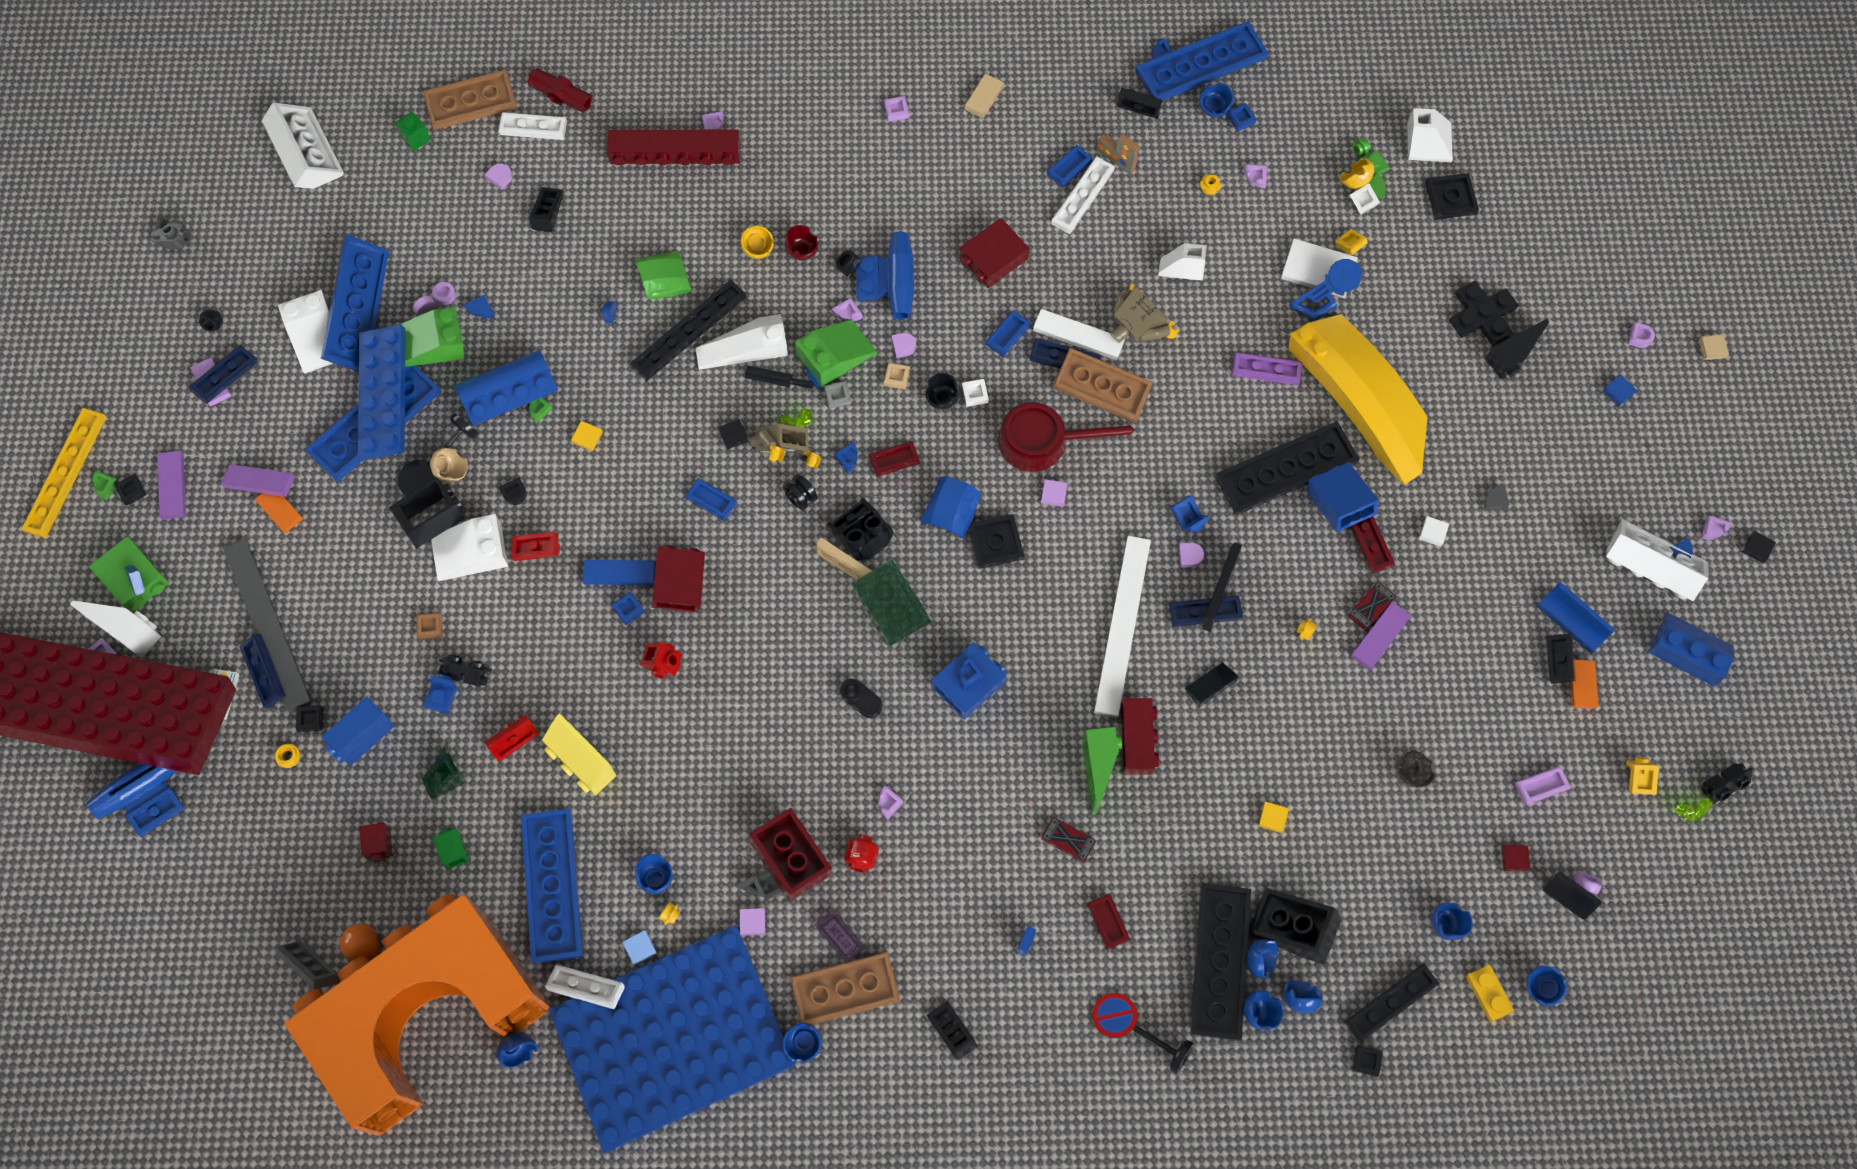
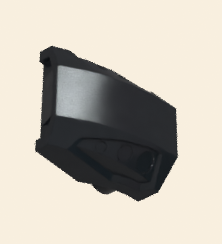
[826,498,894,560]

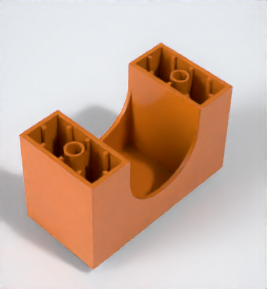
[284,893,551,1136]

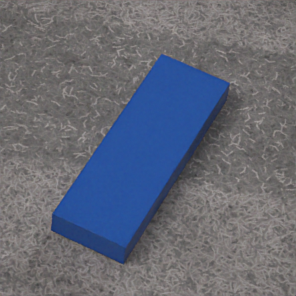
[583,560,655,585]

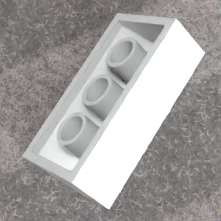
[262,102,344,189]
[1606,519,1708,601]

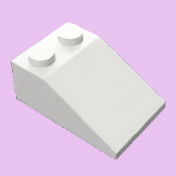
[278,290,334,374]
[431,514,508,581]
[70,601,161,658]

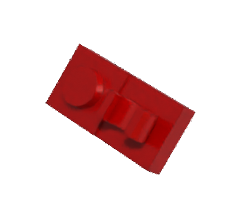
[511,532,560,561]
[484,715,539,762]

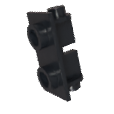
[439,654,492,687]
[1701,763,1753,805]

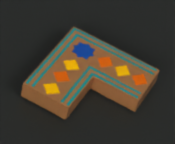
[1097,134,1140,175]

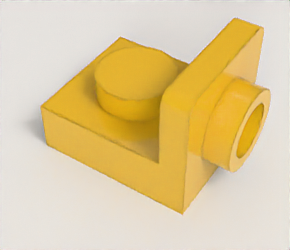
[1626,757,1659,795]

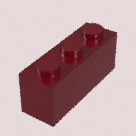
[1121,698,1159,775]

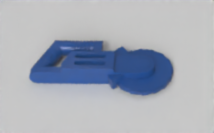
[1289,259,1362,321]

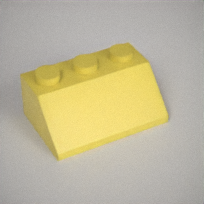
[542,713,617,796]

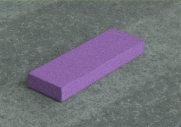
[1232,352,1302,386]
[158,450,186,520]
[221,464,295,497]
[1351,602,1412,670]

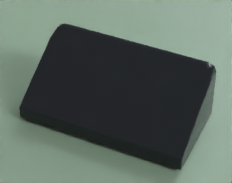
[1185,662,1239,707]
[1543,872,1602,920]

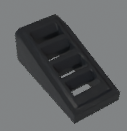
[529,187,564,232]
[927,1001,977,1061]

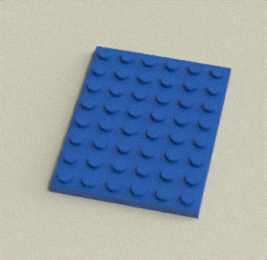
[549,925,796,1154]

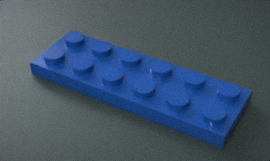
[1135,21,1269,101]
[320,234,389,372]
[358,324,405,461]
[305,366,442,482]
[521,808,583,964]

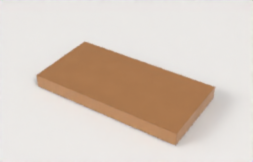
[423,70,518,130]
[1053,348,1153,423]
[790,951,900,1025]

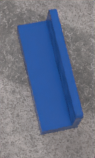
[1537,582,1615,654]

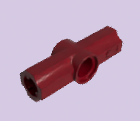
[527,68,593,112]

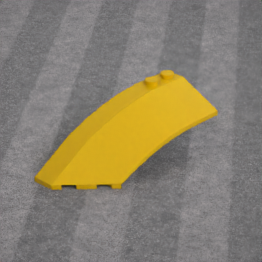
[1288,314,1427,485]

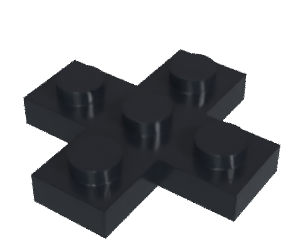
[1449,281,1519,346]

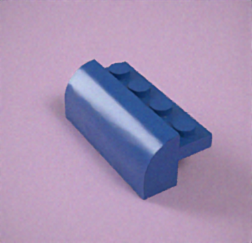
[455,350,558,427]

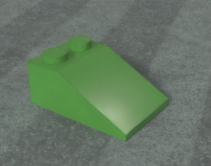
[401,307,465,367]
[795,320,877,388]
[1082,727,1122,813]

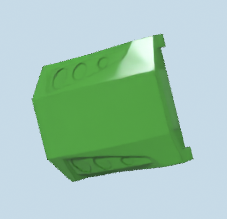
[635,251,691,299]

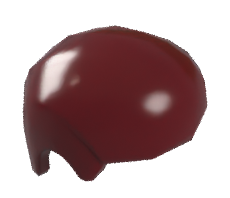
[785,225,818,261]

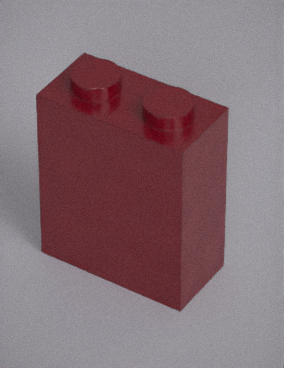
[959,218,1030,288]
[651,545,705,613]

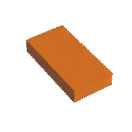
[255,493,303,534]
[1570,660,1599,708]

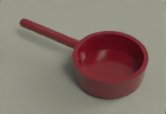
[998,402,1134,472]

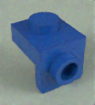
[1169,495,1210,533]

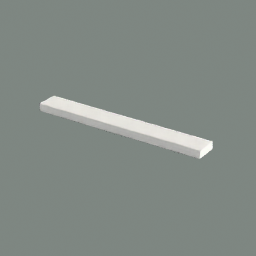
[1094,536,1151,718]

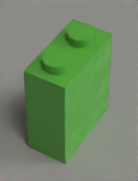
[89,536,169,612]

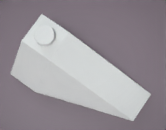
[696,314,788,370]

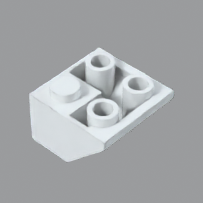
[1407,108,1453,162]

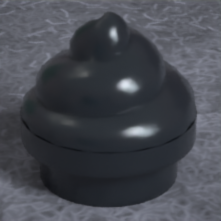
[199,309,223,332]

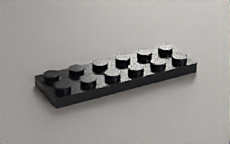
[1215,421,1359,516]
[1190,883,1251,1041]

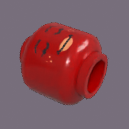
[844,834,879,873]

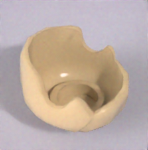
[430,448,468,483]

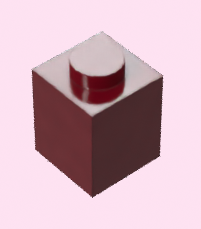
[359,822,393,863]

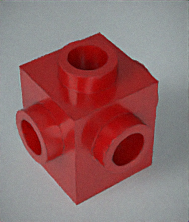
[640,642,683,679]

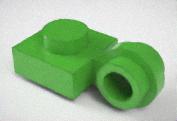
[1353,138,1389,178]

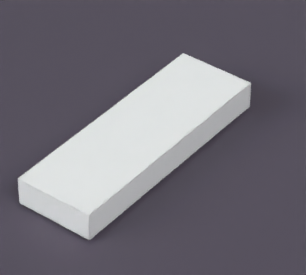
[499,112,567,140]
[545,964,625,1009]

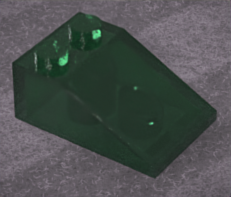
[851,560,931,646]

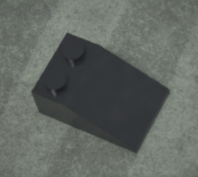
[1249,888,1342,965]

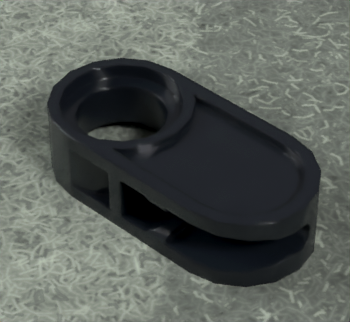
[840,679,882,718]

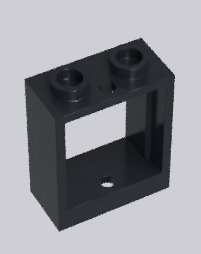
[389,477,465,549]

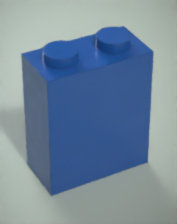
[1308,462,1379,532]
[931,642,1007,720]
[322,697,395,766]

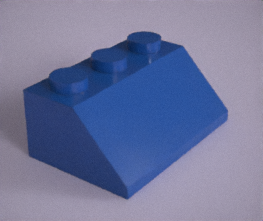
[1648,612,1734,686]

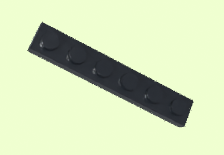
[630,279,747,381]

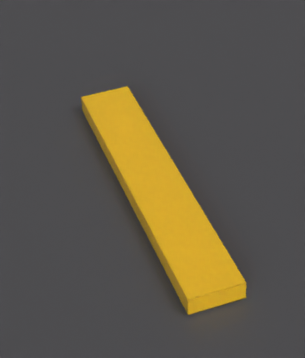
[21,408,107,539]

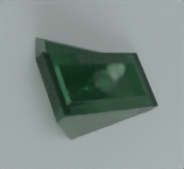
[421,741,466,800]

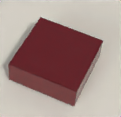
[1501,845,1531,871]

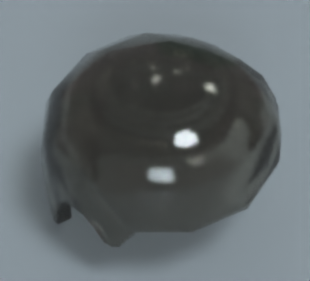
[1396,750,1436,788]

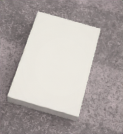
[1281,238,1358,298]

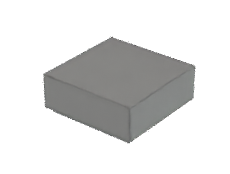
[824,381,851,409]

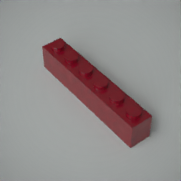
[607,129,741,165]

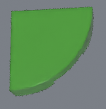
[1369,173,1386,202]
[529,398,552,424]
[92,470,119,501]

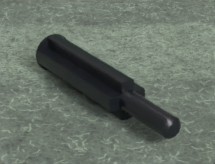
[745,365,814,389]

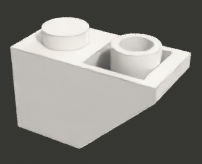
[1158,243,1207,280]

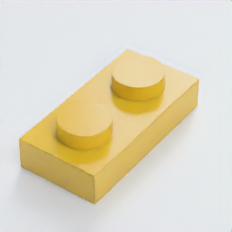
[1466,965,1514,1022]

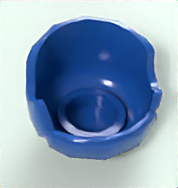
[1199,83,1234,118]
[635,854,673,894]
[1431,903,1473,941]
[1247,939,1278,978]
[1527,965,1567,1006]
[1283,980,1323,1014]
[1244,990,1284,1030]
[782,1023,822,1062]
[496,1031,538,1068]

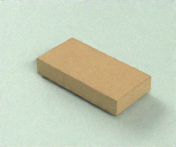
[965,74,1004,119]

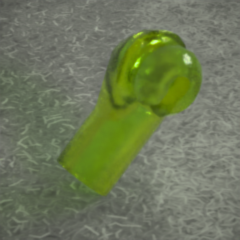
[778,409,812,428]
[1676,797,1713,821]

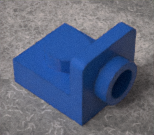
[423,674,458,714]

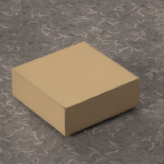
[1699,335,1729,360]
[884,362,910,390]

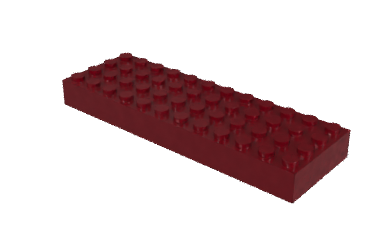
[0,632,236,775]

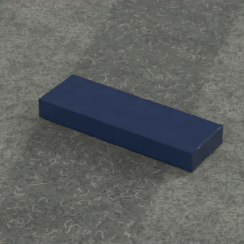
[1029,338,1101,369]
[189,345,258,404]
[1168,595,1243,627]
[239,634,286,708]

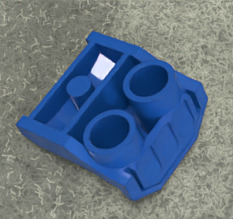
[921,476,981,539]

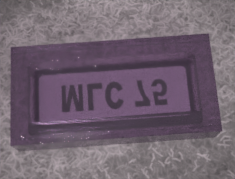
[814,909,865,963]

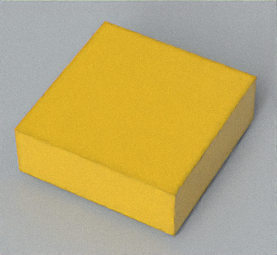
[1335,229,1368,256]
[571,421,603,451]
[1258,801,1289,833]

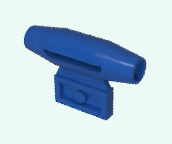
[856,231,914,320]
[86,764,185,837]

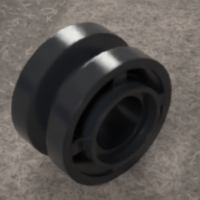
[783,474,818,511]

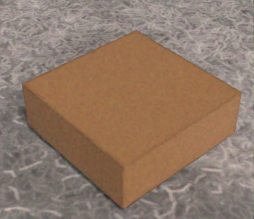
[417,613,443,640]

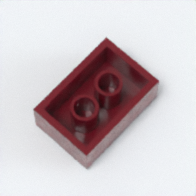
[749,808,832,902]

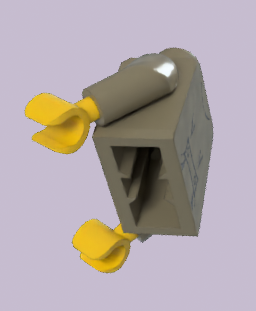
[1111,284,1180,343]
[751,424,821,469]

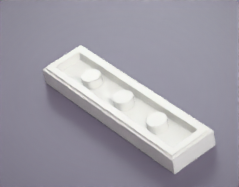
[1051,156,1115,234]
[1033,309,1125,361]

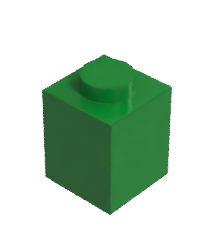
[395,111,431,152]
[432,828,471,870]

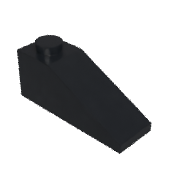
[1485,319,1549,379]

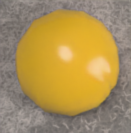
[1340,158,1375,190]
[740,225,774,259]

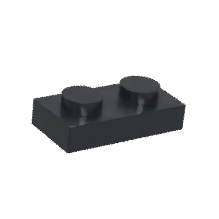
[1117,88,1163,119]
[1546,633,1576,684]

